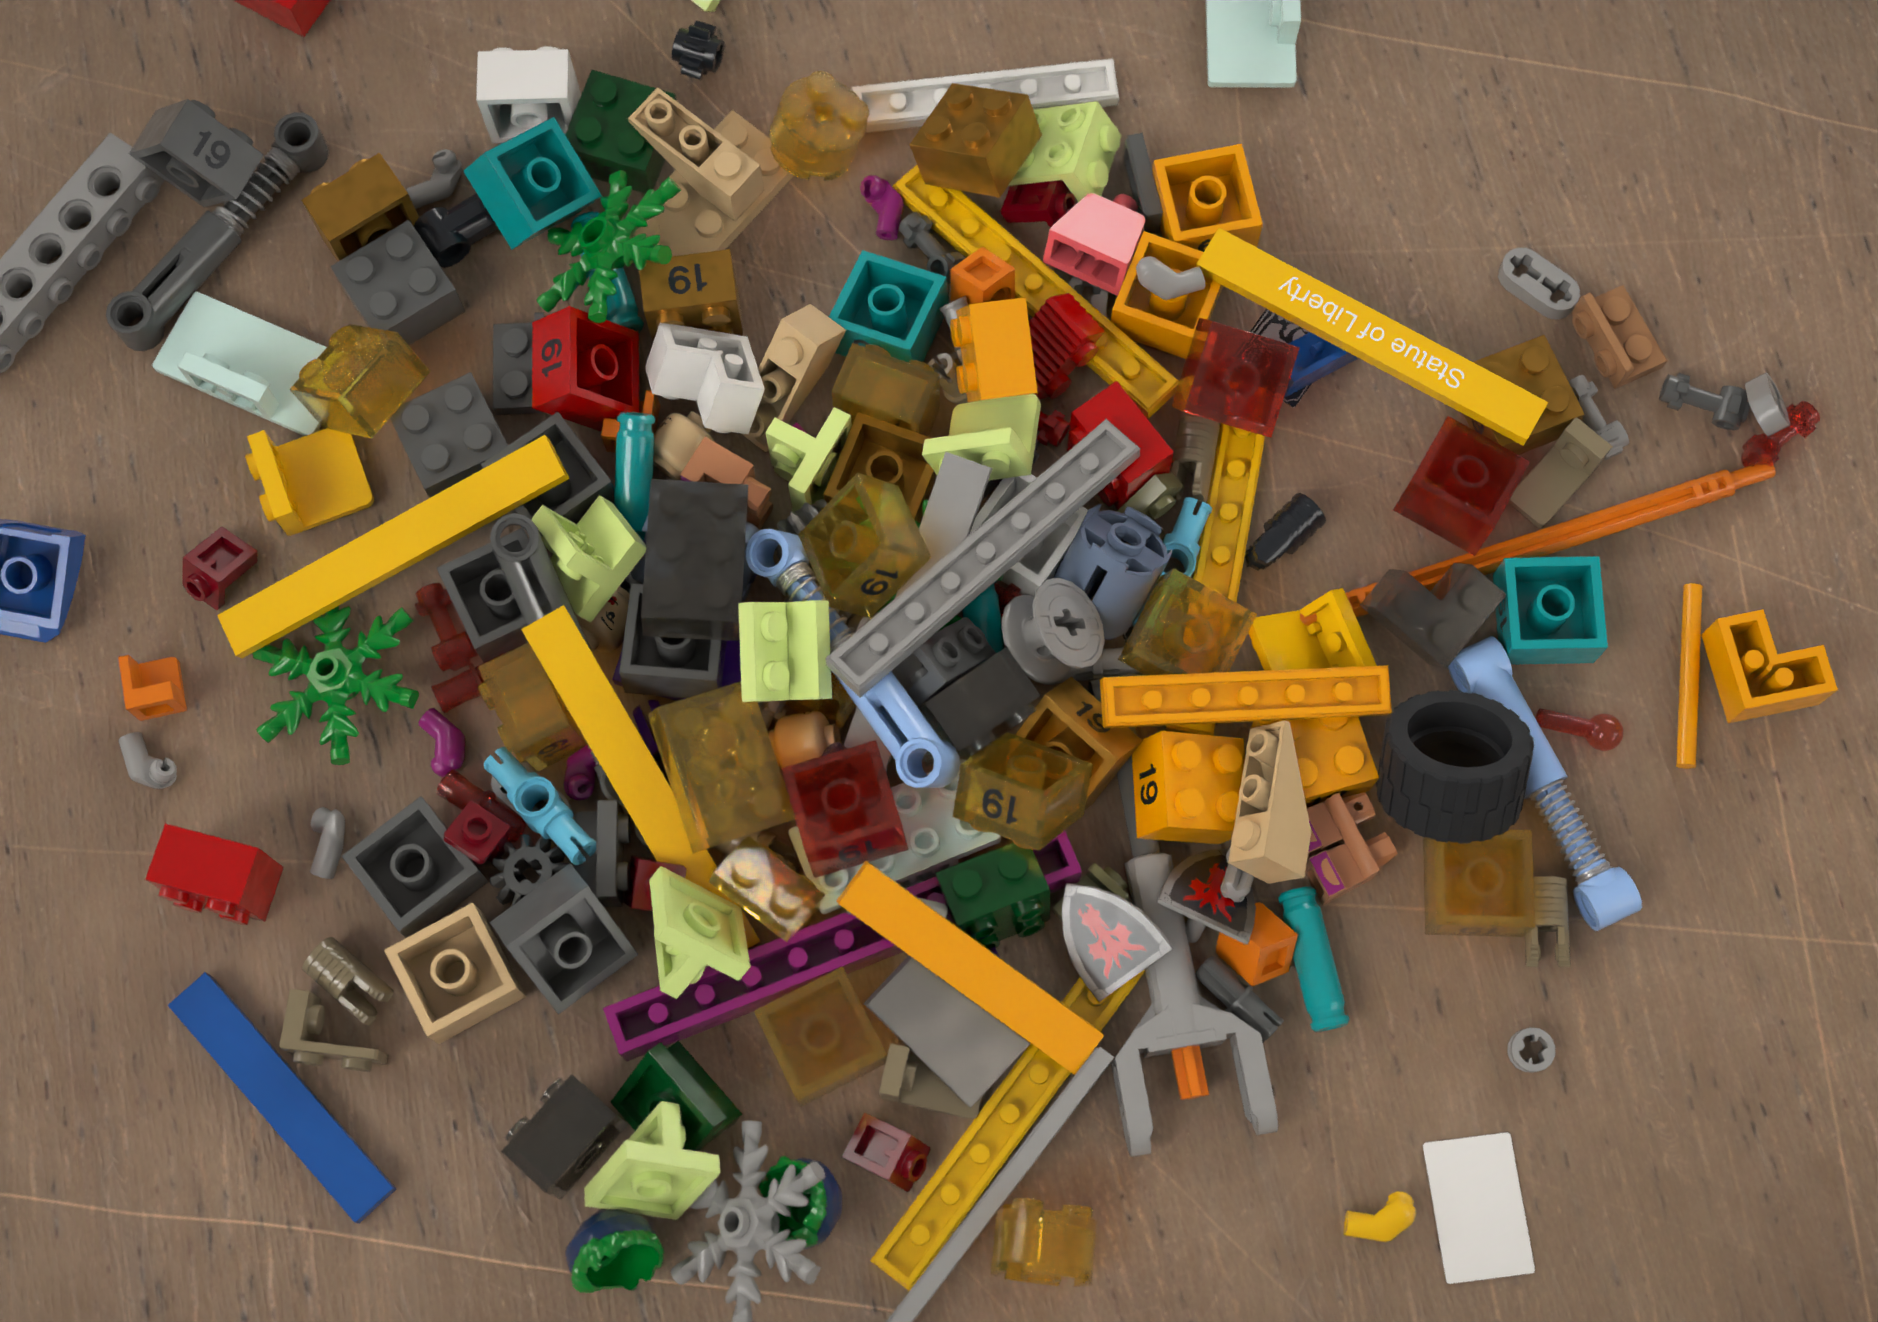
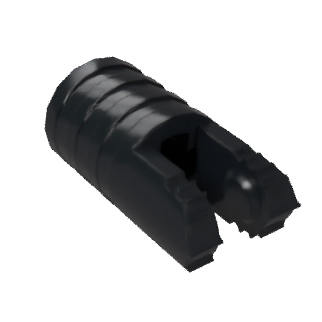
[1245,493,1326,571]

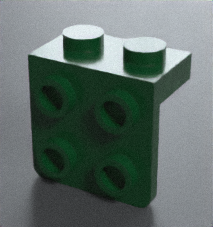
[935,837,1050,949]

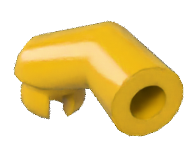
[1344,1191,1416,1242]

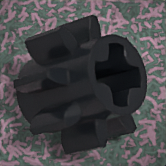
[672,20,725,80]

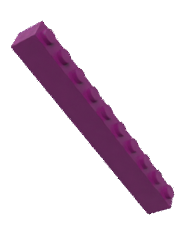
[603,827,1082,1061]

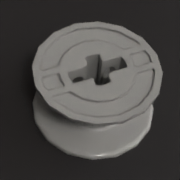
[1001,577,1105,685]

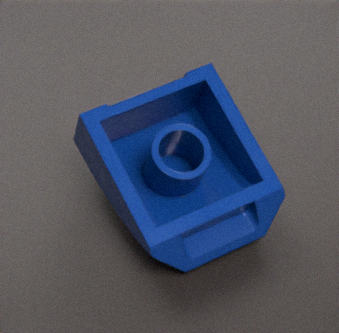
[0,519,86,643]

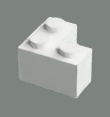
[645,322,765,434]

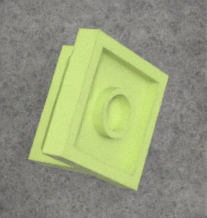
[765,407,852,511]
[531,495,649,622]
[738,600,832,702]
[649,866,750,999]
[584,1101,720,1220]

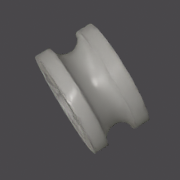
[1507,1027,1556,1073]

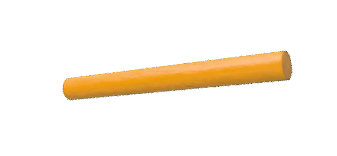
[1676,583,1703,769]

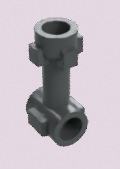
[899,212,966,284]
[1659,373,1750,430]

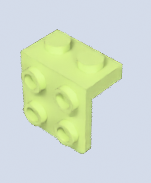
[1008,101,1121,202]
[922,394,1041,481]

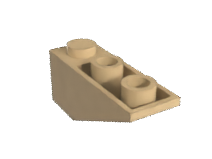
[628,87,764,221]
[741,304,846,452]
[1228,720,1311,884]

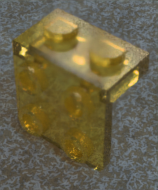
[709,836,825,942]

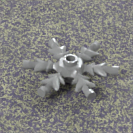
[671,1121,825,1322]

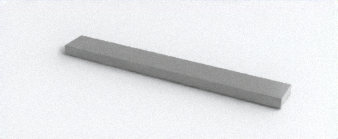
[825,419,1140,697]
[820,452,993,815]
[886,1047,1114,1322]

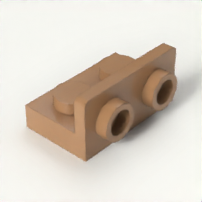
[1571,285,1667,389]

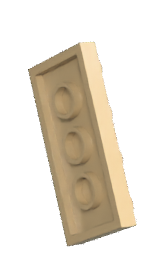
[633,110,800,256]

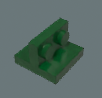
[610,1041,742,1152]

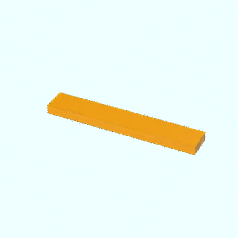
[1100,665,1392,728]
[836,860,1104,1075]

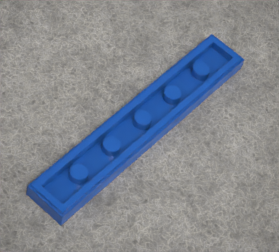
[167,972,396,1224]

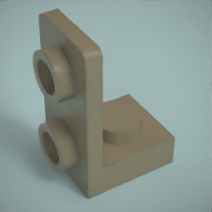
[1507,417,1613,528]
[279,989,388,1072]
[879,1043,982,1120]

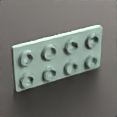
[1206,0,1301,88]
[152,292,354,436]
[788,759,1001,914]

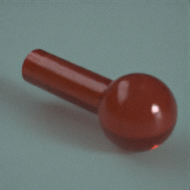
[1535,708,1624,751]

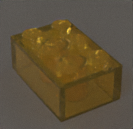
[648,682,796,853]

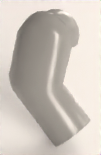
[407,149,462,209]
[1136,256,1205,300]
[118,732,177,789]
[310,807,345,879]

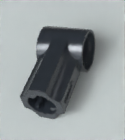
[413,193,499,268]

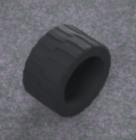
[1376,690,1534,844]

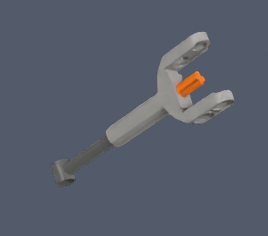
[1088,673,1278,1157]

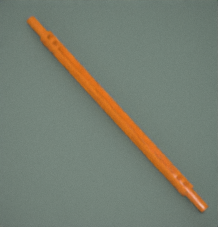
[1300,460,1776,626]

